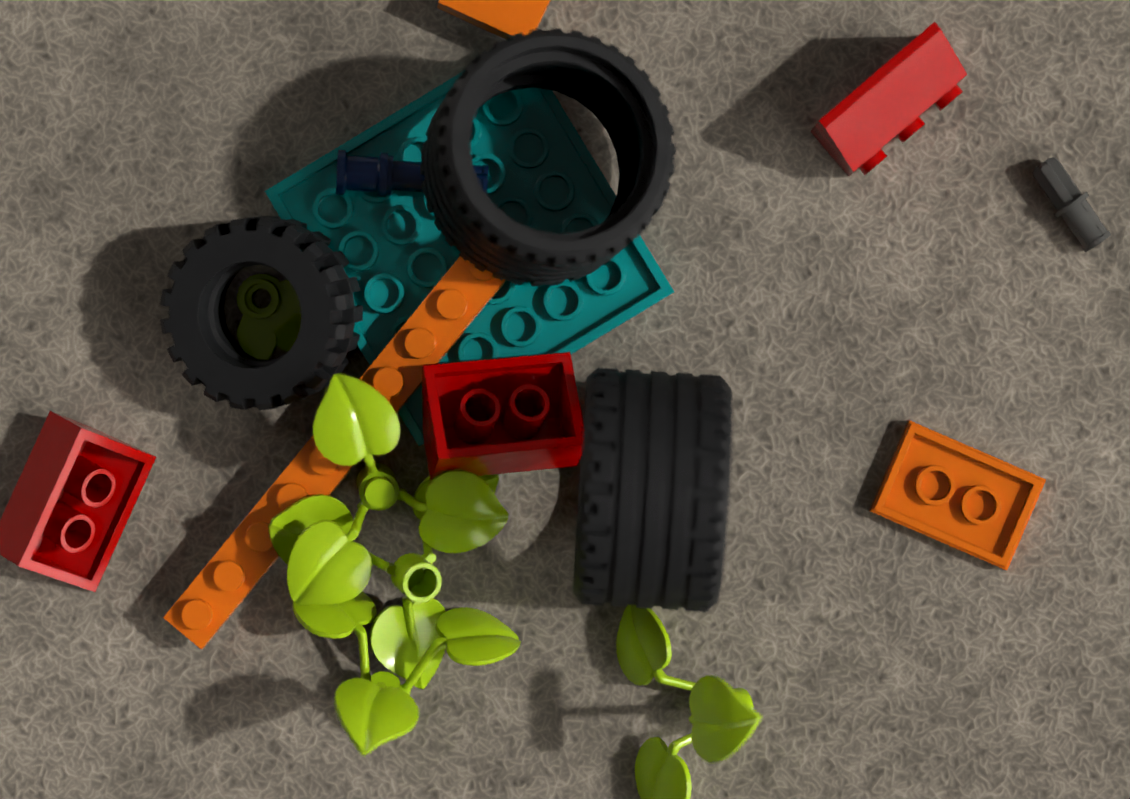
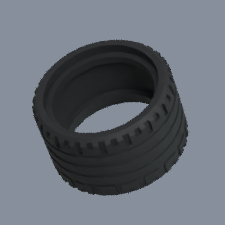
[420,28,676,286]
[573,368,732,612]

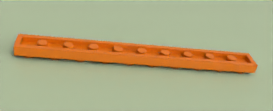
[163,256,506,650]

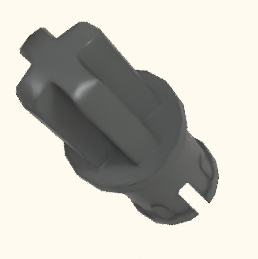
[1032,157,1111,252]

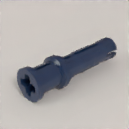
[336,150,488,198]

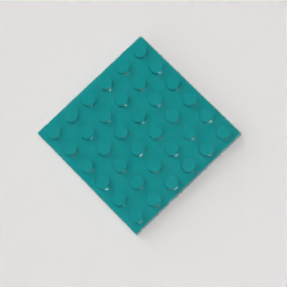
[265,71,674,447]

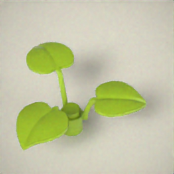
[287,373,509,605]
[268,474,499,689]
[292,591,521,756]
[616,605,762,799]

